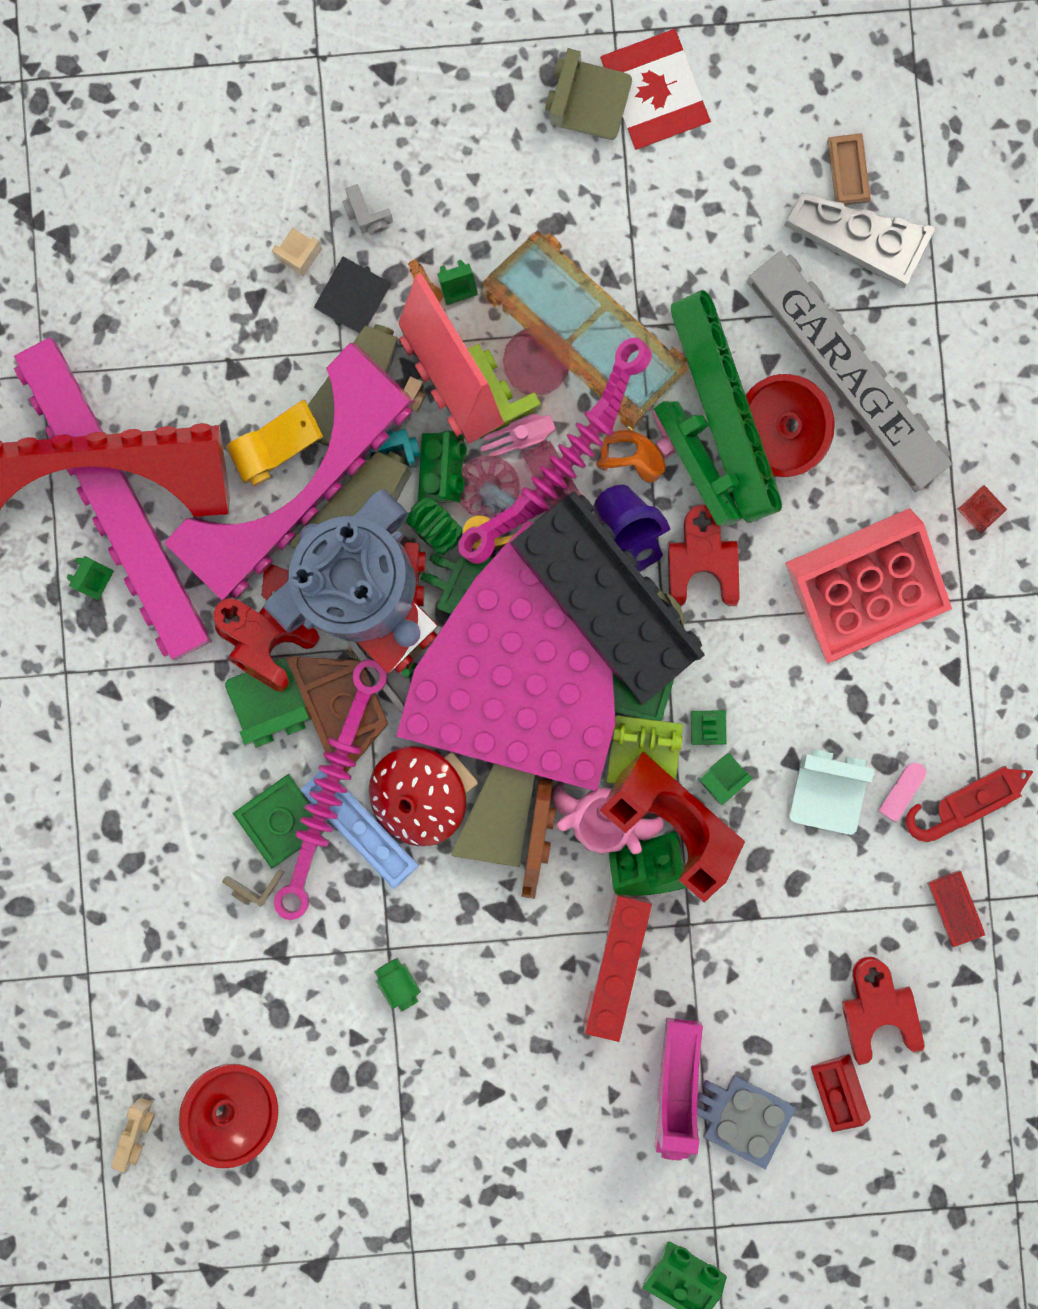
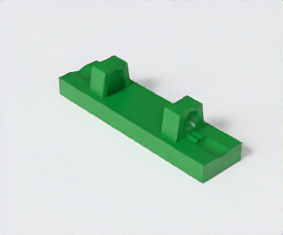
[653,401,742,526]

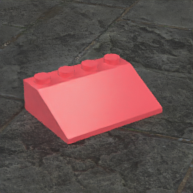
[398,274,504,444]
[785,508,952,663]

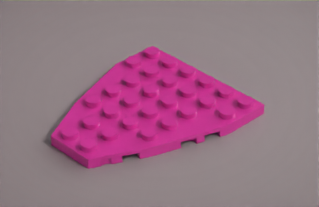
[396,521,615,791]

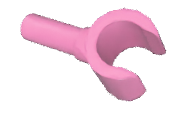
[652,410,676,458]

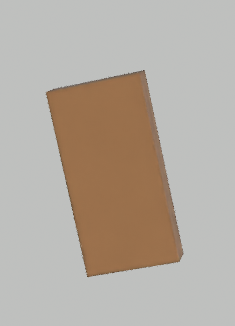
[827,133,871,205]

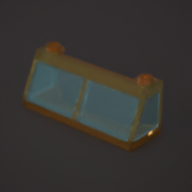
[482,230,689,431]

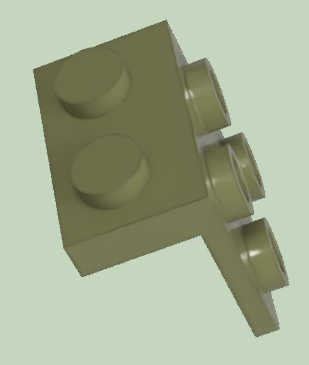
[545,48,632,140]

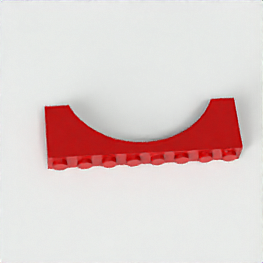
[0,423,230,517]

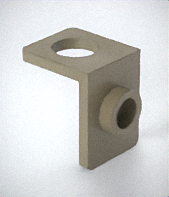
[222,869,285,907]

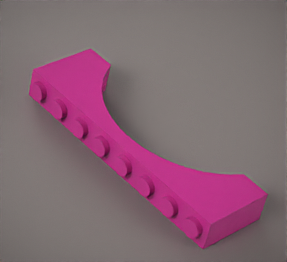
[164,343,416,601]

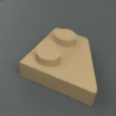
[111,1097,155,1173]

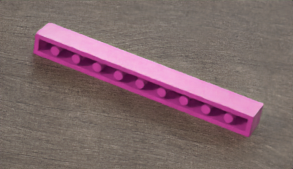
[14,337,212,660]

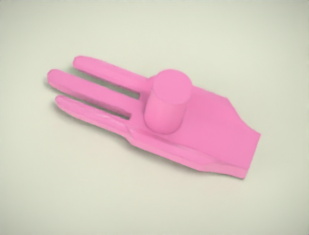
[481,414,556,456]

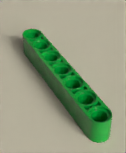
[671,289,782,523]

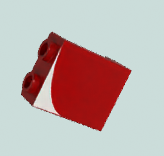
[357,600,439,674]

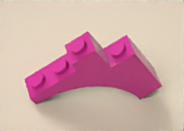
[654,1018,703,1161]

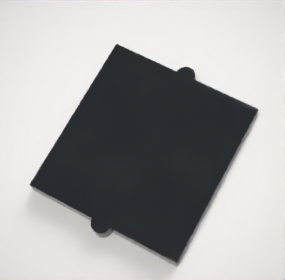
[314,256,392,334]

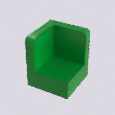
[697,753,753,805]

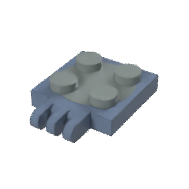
[697,1075,796,1170]

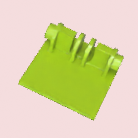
[606,715,683,784]

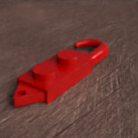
[906,766,1033,842]

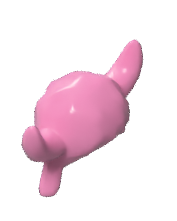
[552,782,664,854]

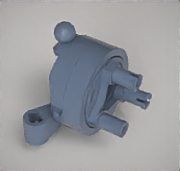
[264,489,421,647]

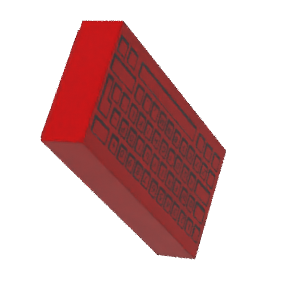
[927,870,985,947]

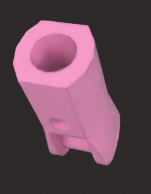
[878,763,926,822]

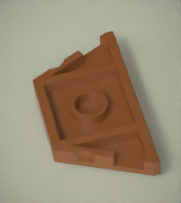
[286,656,389,772]
[521,776,556,899]

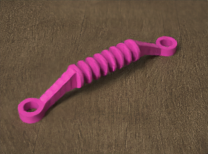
[458,337,652,564]
[274,659,388,920]

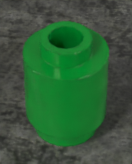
[374,958,421,1012]

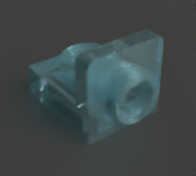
[478,480,518,513]

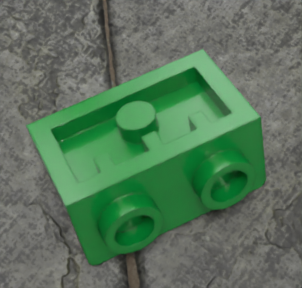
[418,431,467,503]
[642,1241,727,1309]

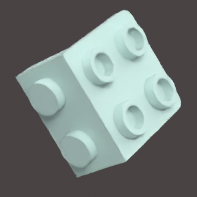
[789,749,875,835]

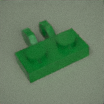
[420,549,493,615]

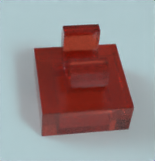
[957,485,1007,534]

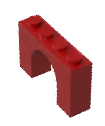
[599,752,745,902]
[583,892,652,1042]

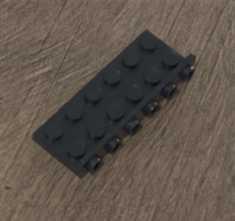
[510,492,705,705]

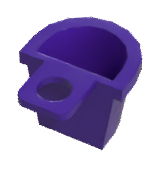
[593,484,671,572]

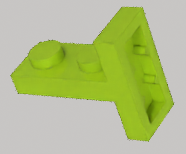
[468,344,541,439]

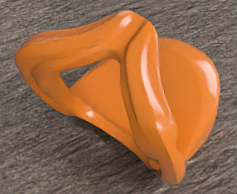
[596,430,666,483]

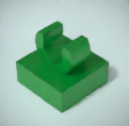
[437,260,479,305]
[67,556,114,601]
[691,710,727,745]

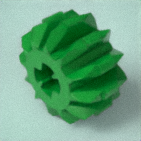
[406,497,463,555]

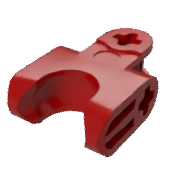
[668,504,740,607]
[214,599,320,692]
[842,956,925,1066]

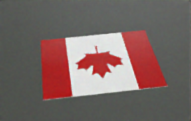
[600,29,711,150]

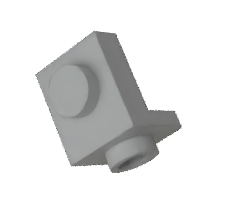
[342,184,393,235]

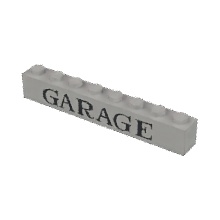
[746,250,953,493]

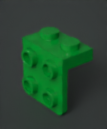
[225,658,312,748]

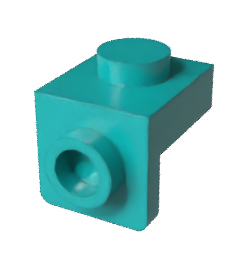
[369,429,421,469]

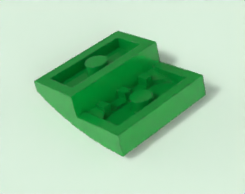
[609,831,687,896]

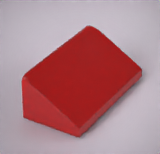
[811,1054,871,1132]

